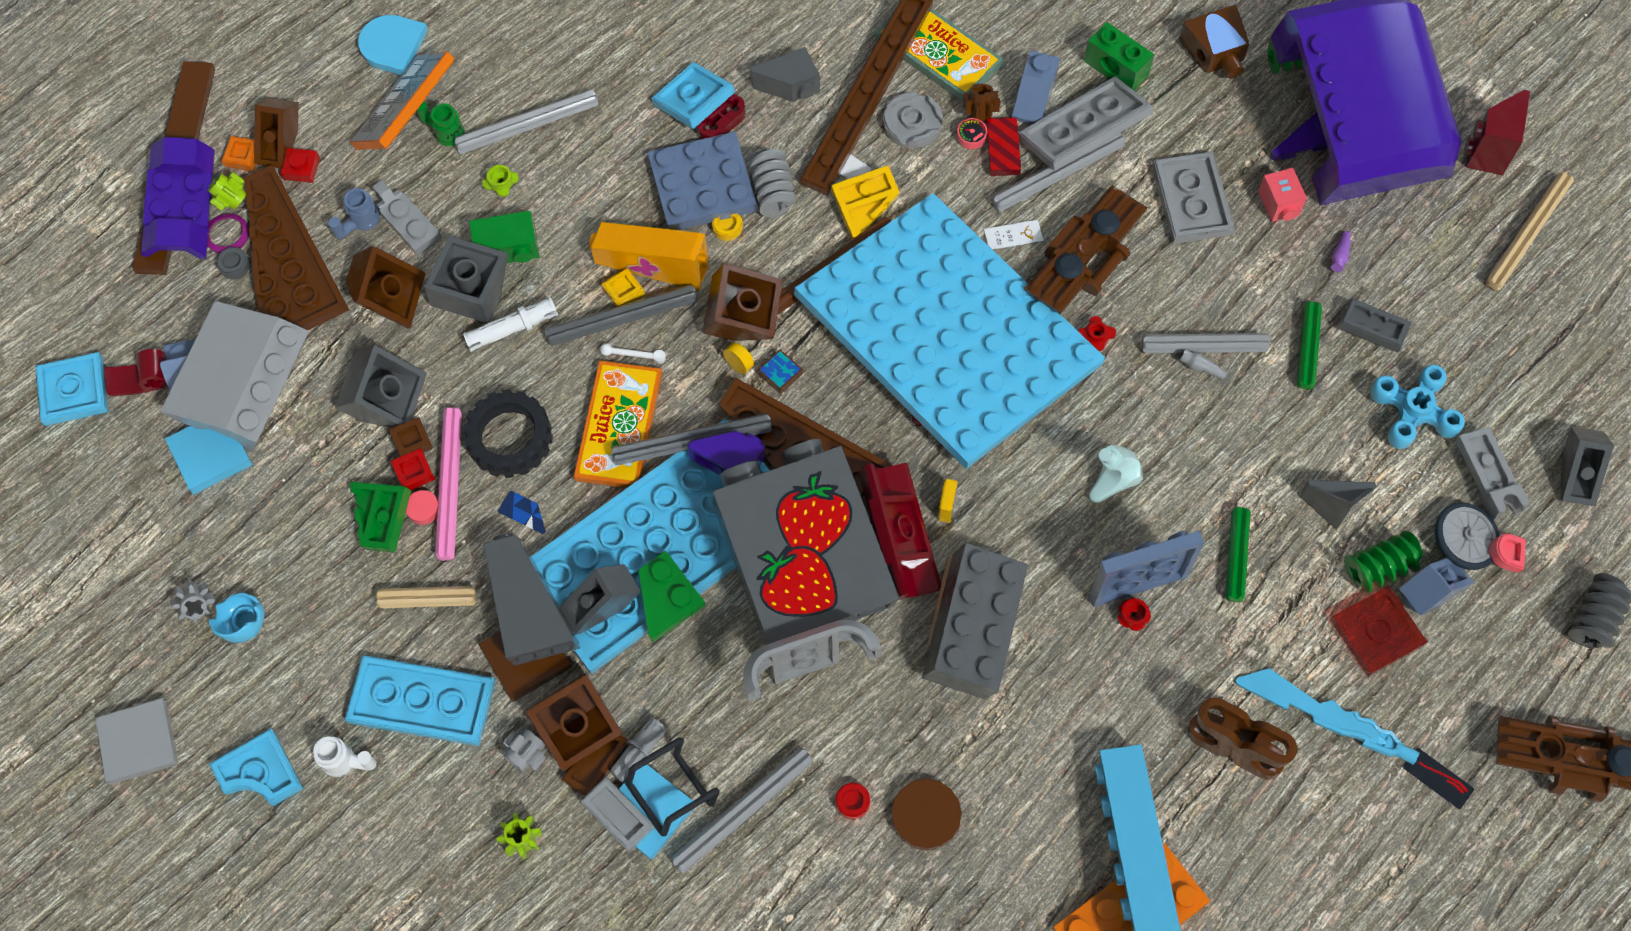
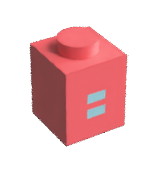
[1258,168,1307,222]

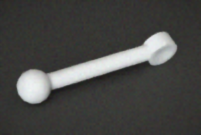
[600,343,666,364]

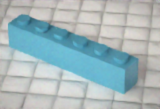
[1094,744,1181,931]

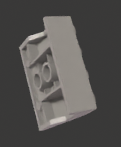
[160,301,309,452]

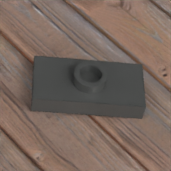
[1338,298,1412,353]

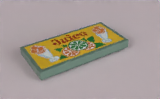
[875,9,1004,101]

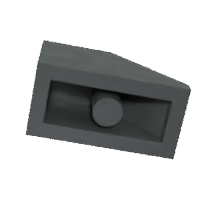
[750,47,820,102]
[1561,426,1614,506]
[560,564,641,635]

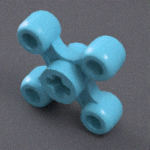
[1370,365,1465,449]

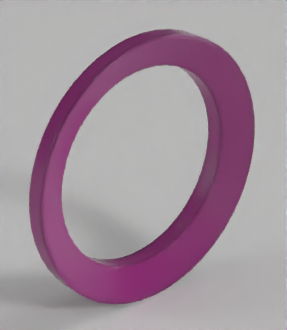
[208,214,249,254]

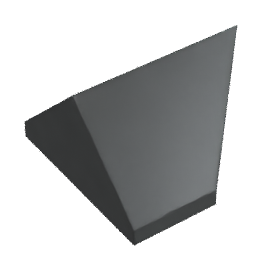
[1301,480,1376,530]

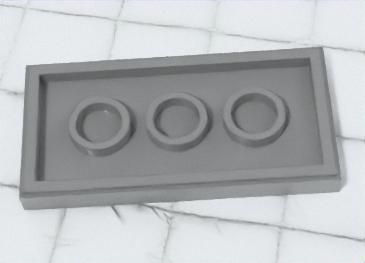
[1018,76,1153,171]

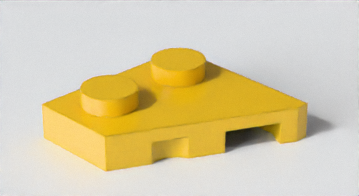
[831,165,900,240]

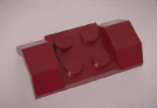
[859,463,941,600]

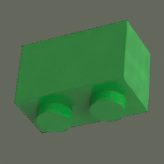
[469,210,540,263]

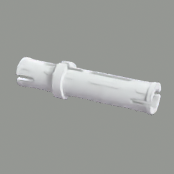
[463,297,558,352]

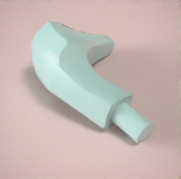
[1089,445,1143,503]

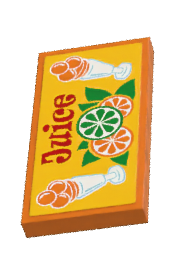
[574,361,663,488]

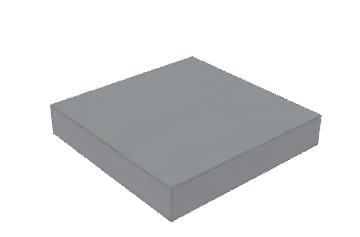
[95,698,178,785]

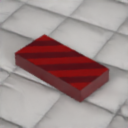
[986,118,1021,176]

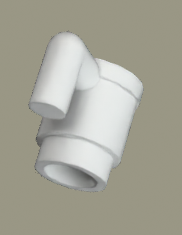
[313,736,376,777]

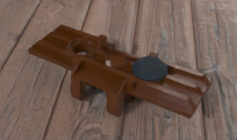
[1496,715,1631,803]

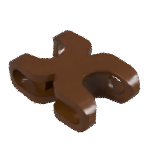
[1188,697,1297,780]

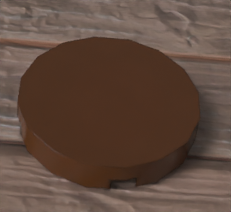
[891,779,962,851]

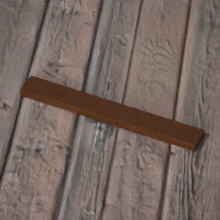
[800,0,933,196]
[132,61,215,275]

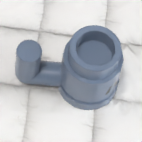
[328,188,380,239]

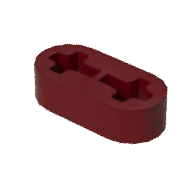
[697,94,746,139]

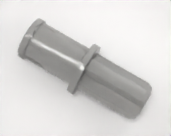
[610,717,667,782]

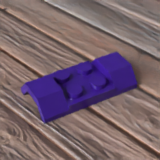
[141,137,215,259]

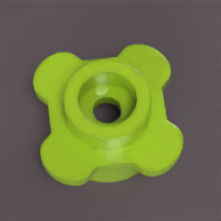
[482,165,519,197]

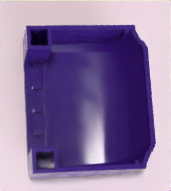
[1271,0,1462,206]

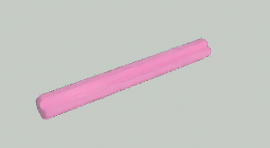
[435,408,462,561]

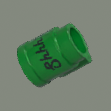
[416,101,465,146]

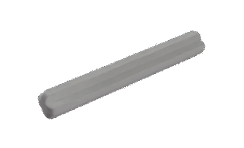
[1142,333,1270,353]

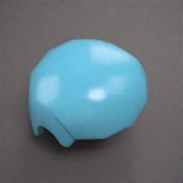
[209,592,265,643]

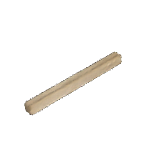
[1486,172,1574,291]

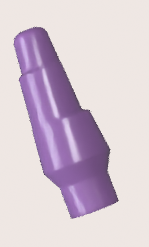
[1331,231,1351,272]

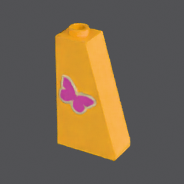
[589,222,709,291]

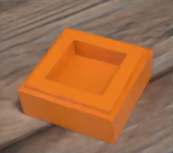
[222,136,256,171]

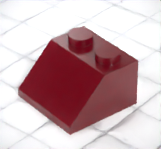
[1463,90,1530,176]

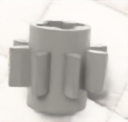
[170,579,215,623]
[503,729,546,772]

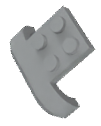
[743,620,882,702]

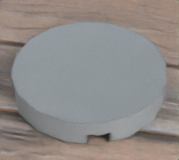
[883,92,943,148]

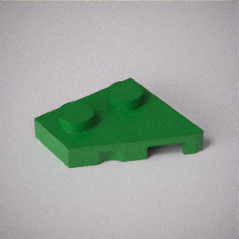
[350,482,411,553]
[638,551,706,643]

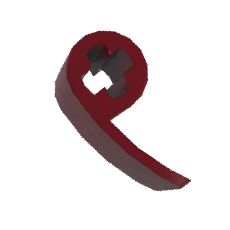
[104,349,167,396]

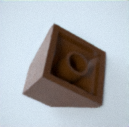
[346,246,425,329]

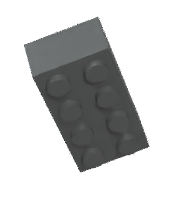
[922,543,1028,699]

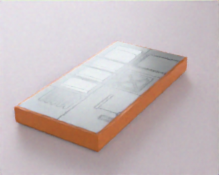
[349,51,455,150]

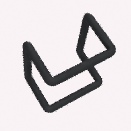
[626,737,720,837]

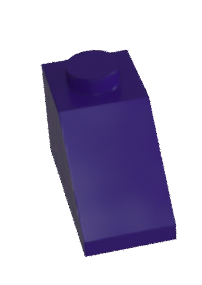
[688,431,766,475]

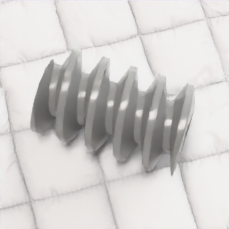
[748,149,796,218]

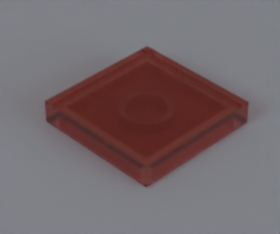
[1330,586,1428,677]

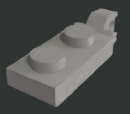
[372,180,442,256]

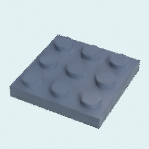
[648,131,758,230]
[1089,531,1204,607]

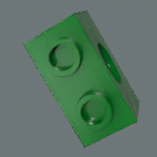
[1084,22,1154,90]

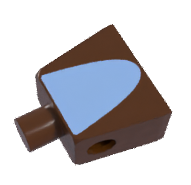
[1179,5,1249,79]

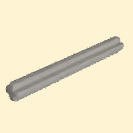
[454,89,598,154]
[992,133,1125,211]
[671,747,812,873]

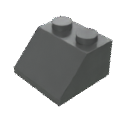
[424,236,508,323]
[335,345,427,428]

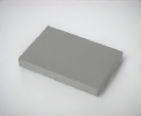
[1152,151,1235,244]

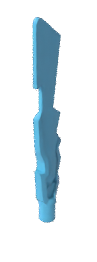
[1235,668,1419,765]

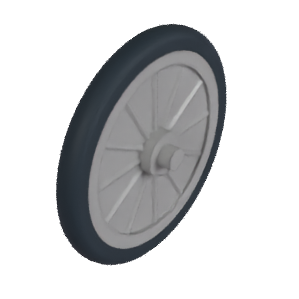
[1435,502,1500,570]

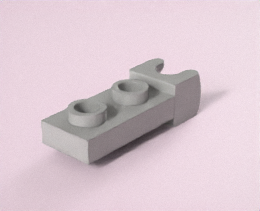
[1455,427,1529,521]

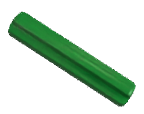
[1297,301,1322,390]
[1225,507,1251,603]

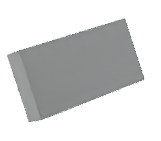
[580,777,655,853]

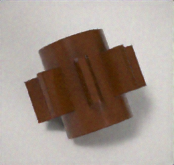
[963,83,1000,122]

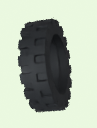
[463,390,553,478]

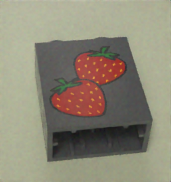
[712,439,899,645]

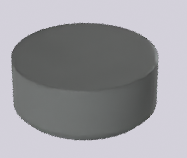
[216,247,250,280]

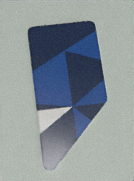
[498,491,546,534]

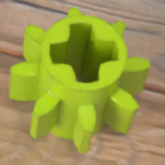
[207,172,246,211]
[497,813,543,860]

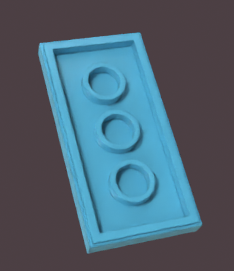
[345,655,496,746]

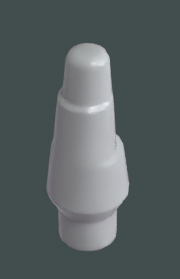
[1180,349,1227,380]

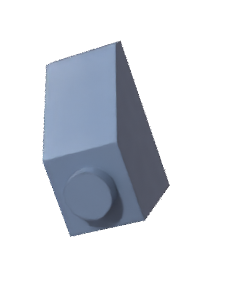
[1012,50,1060,125]
[1399,558,1474,616]

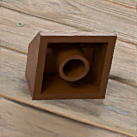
[703,263,783,341]
[526,672,622,771]

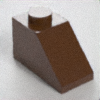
[254,98,299,168]

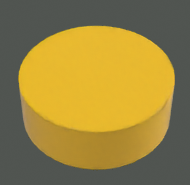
[712,213,743,241]
[723,343,754,374]

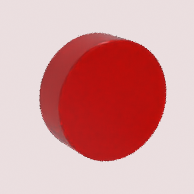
[835,783,870,820]

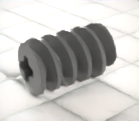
[1568,573,1631,649]

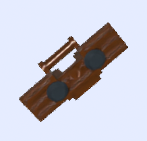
[1024,185,1148,315]

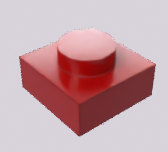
[281,148,320,183]
[391,448,435,490]

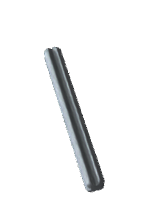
[545,284,697,346]
[611,413,772,465]

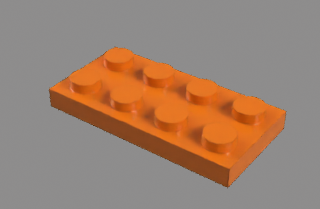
[1052,843,1211,931]

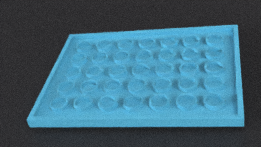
[794,193,1106,469]

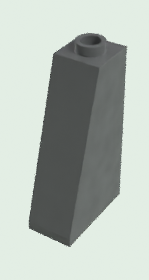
[484,534,580,666]

